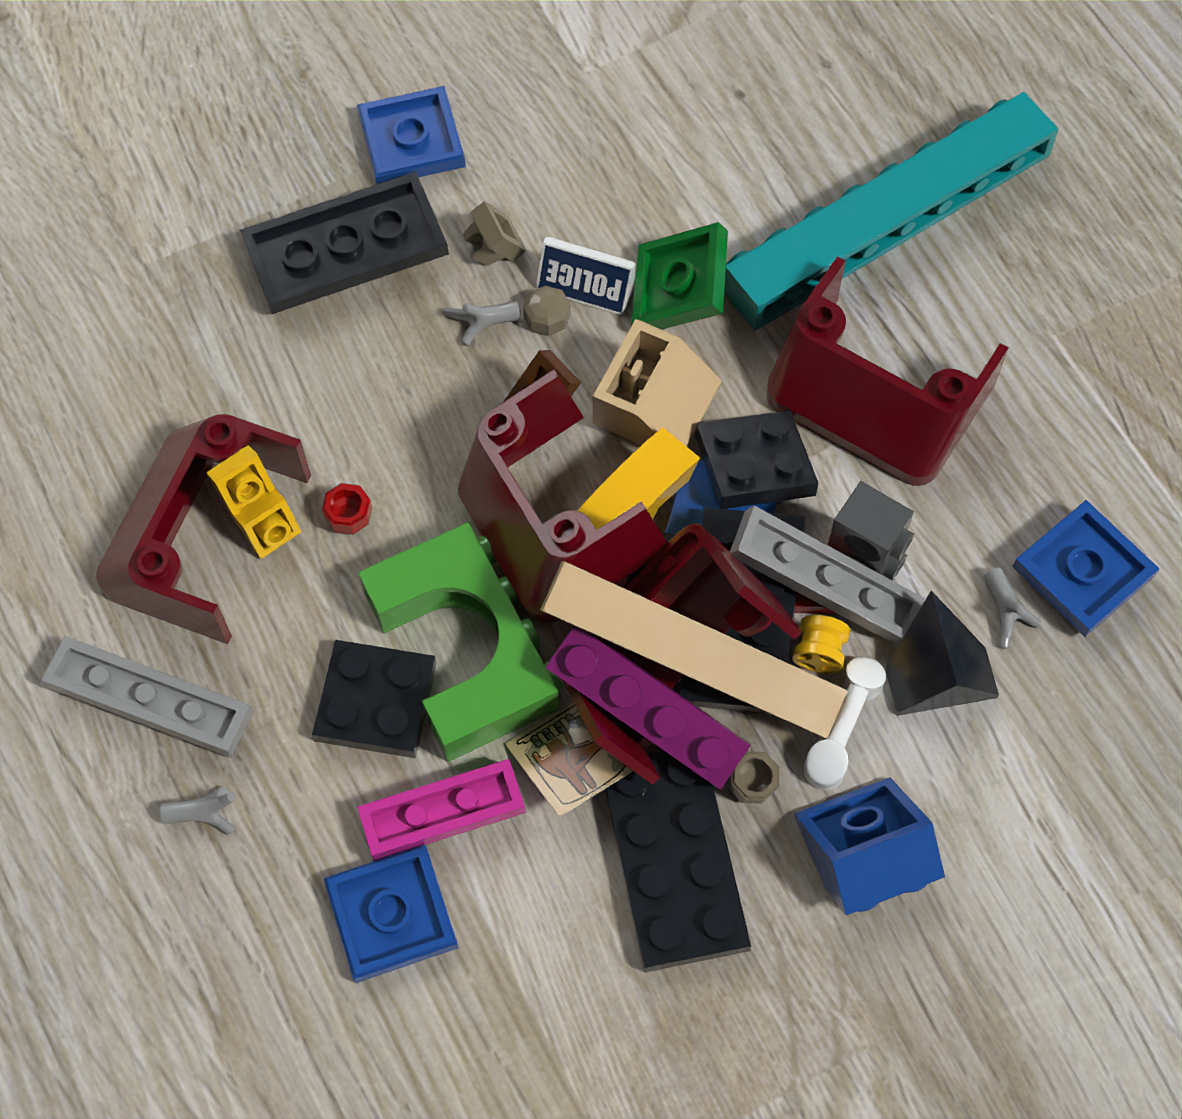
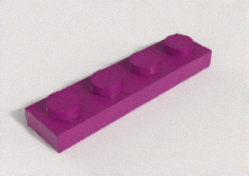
[545,626,751,790]

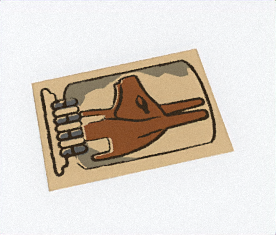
[505,702,633,817]

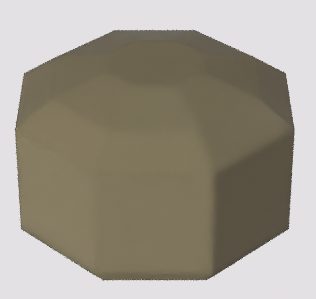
[523,286,571,336]
[728,751,780,804]

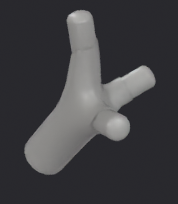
[443,301,520,346]
[984,568,1041,649]
[160,786,236,835]

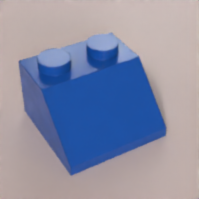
[794,777,945,916]

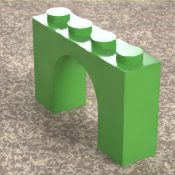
[358,522,564,762]

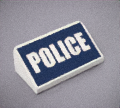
[537,237,635,315]

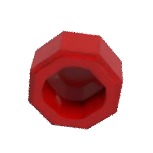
[322,483,372,535]

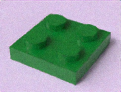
[631,222,728,330]

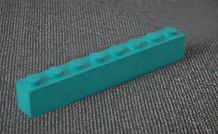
[724,91,1059,331]

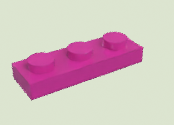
[357,759,526,861]

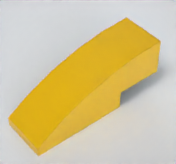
[577,427,700,530]

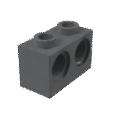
[828,481,915,581]

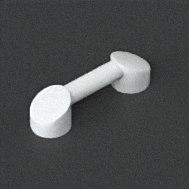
[804,657,886,790]

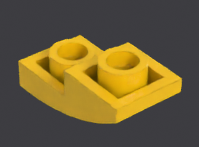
[206,445,302,559]

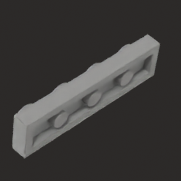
[730,506,925,646]
[41,636,253,758]

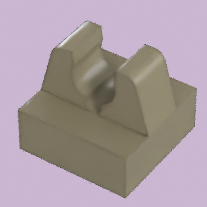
[463,201,526,265]

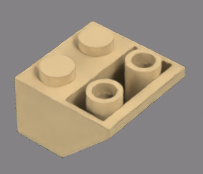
[592,319,722,447]

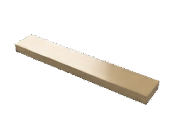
[540,561,848,739]

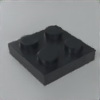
[695,411,819,509]
[312,639,437,758]

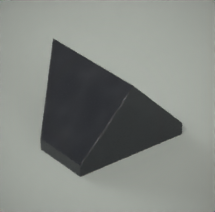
[885,590,999,716]

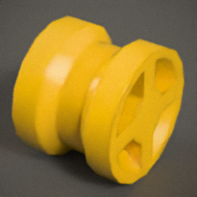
[792,615,851,674]

